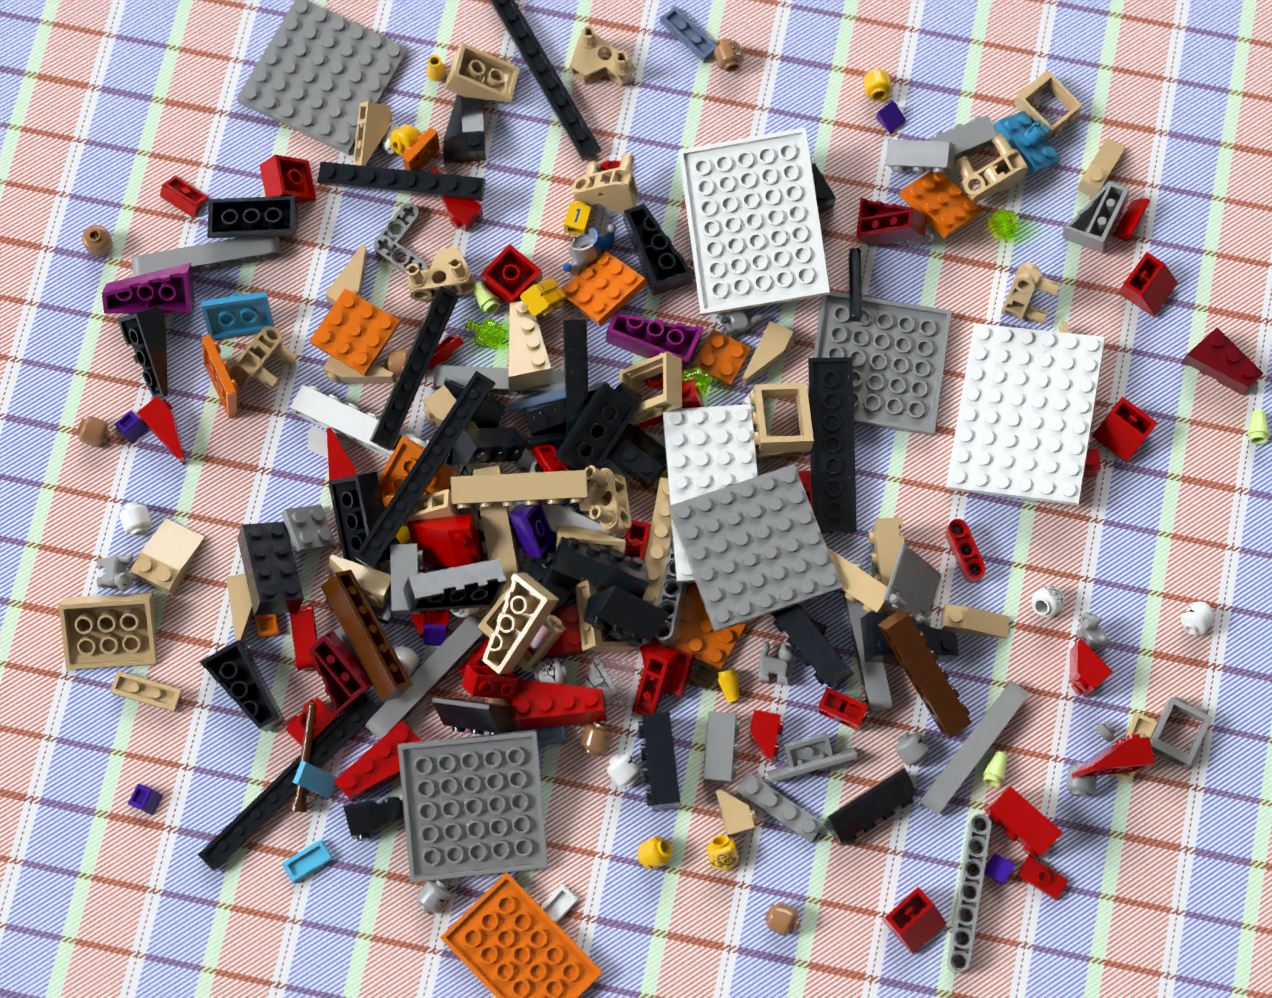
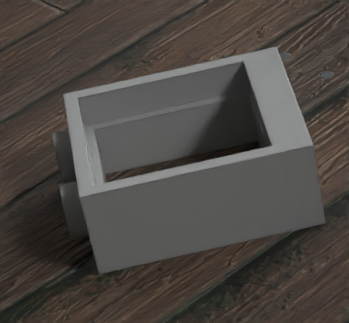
[1150,697,1213,769]

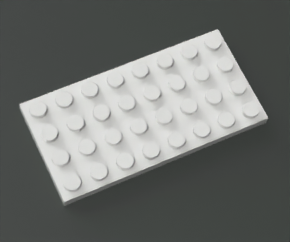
[663,404,758,583]

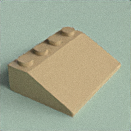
[59,592,157,670]

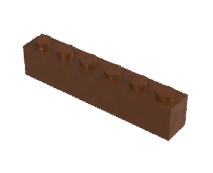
[321,569,412,702]
[878,609,972,739]

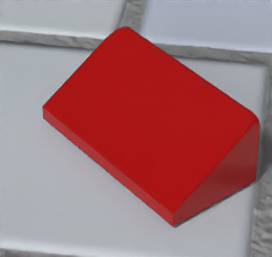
[160,175,209,218]
[1114,198,1150,242]

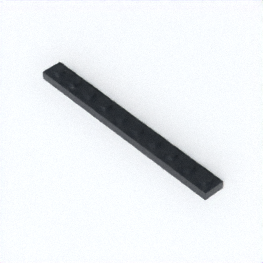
[489,0,601,161]
[354,371,495,570]
[198,694,379,872]

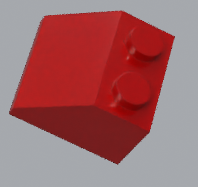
[260,154,316,204]
[1069,639,1113,698]

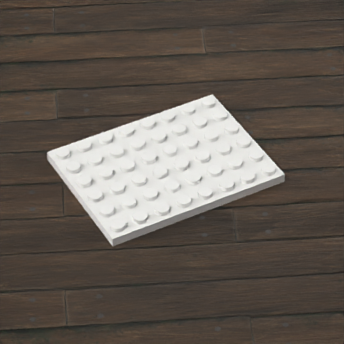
[679,127,831,316]
[946,323,1105,506]

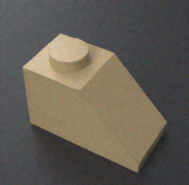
[715,789,757,837]

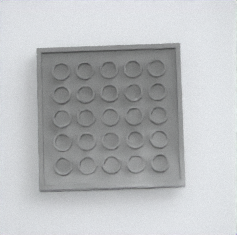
[236,0,409,155]
[808,291,952,436]
[668,464,842,633]
[398,730,548,882]

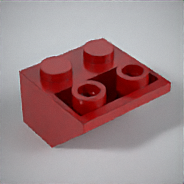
[1118,252,1178,317]
[1092,396,1158,463]
[882,887,947,955]

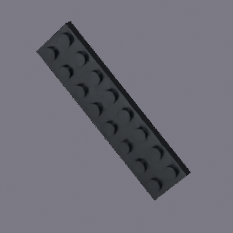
[808,357,857,533]

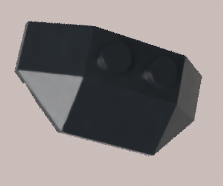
[528,543,579,615]

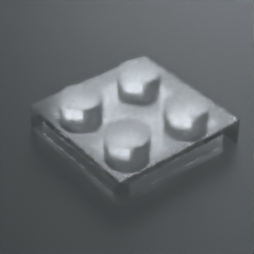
[589,658,636,707]

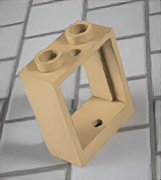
[1014,70,1082,139]

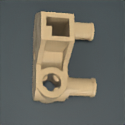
[570,25,636,85]
[955,134,1028,202]
[572,153,639,215]
[406,247,476,301]
[1001,263,1060,325]
[228,326,298,390]
[579,465,631,536]

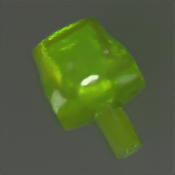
[465,318,507,350]

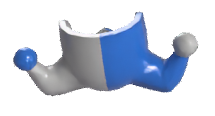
[563,224,616,275]

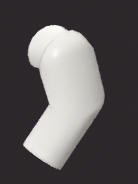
[381,123,400,155]

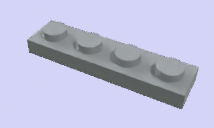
[735,772,824,843]

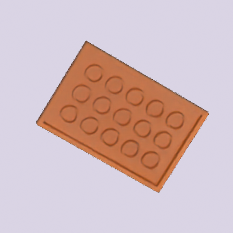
[440,872,603,998]

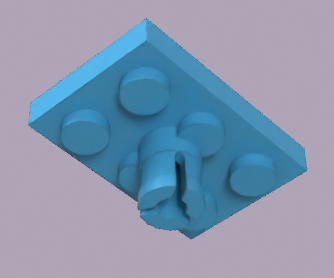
[993,111,1061,175]
[201,292,274,339]

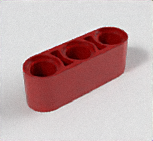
[945,519,986,583]
[290,604,318,671]

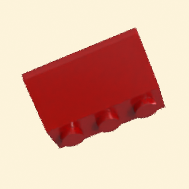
[986,786,1063,858]

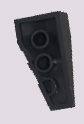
[443,94,486,163]
[117,306,168,398]
[343,796,404,841]

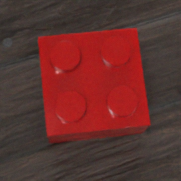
[480,244,543,306]

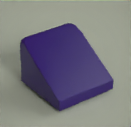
[876,100,906,133]
[114,411,148,443]
[423,624,448,646]
[128,783,163,815]
[984,853,1016,885]

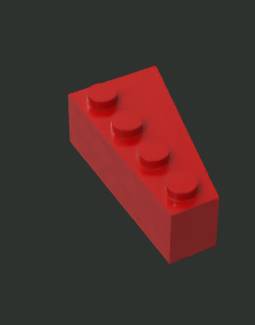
[512,679,607,730]
[334,720,421,802]

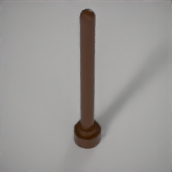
[289,702,317,812]

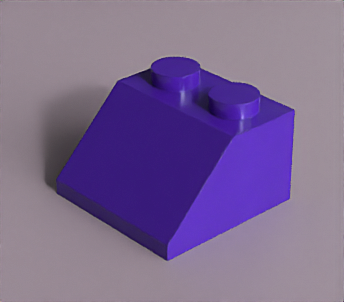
[509,500,555,558]

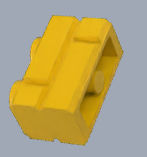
[520,277,566,317]

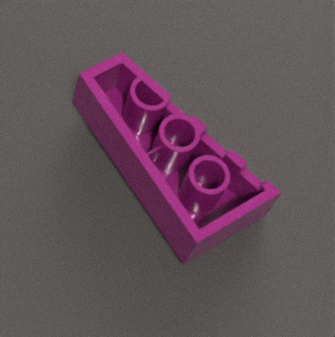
[102,263,195,314]
[605,313,704,374]

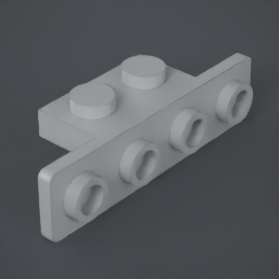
[767,733,858,783]

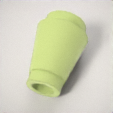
[473,282,500,314]
[1248,410,1270,444]
[983,751,1008,787]

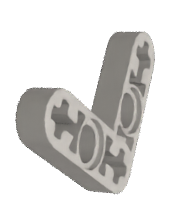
[374,203,428,276]

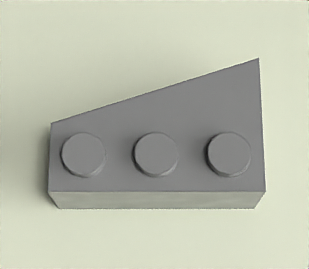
[1063,181,1129,253]

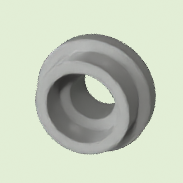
[1095,722,1116,742]

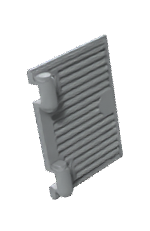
[883,543,941,627]

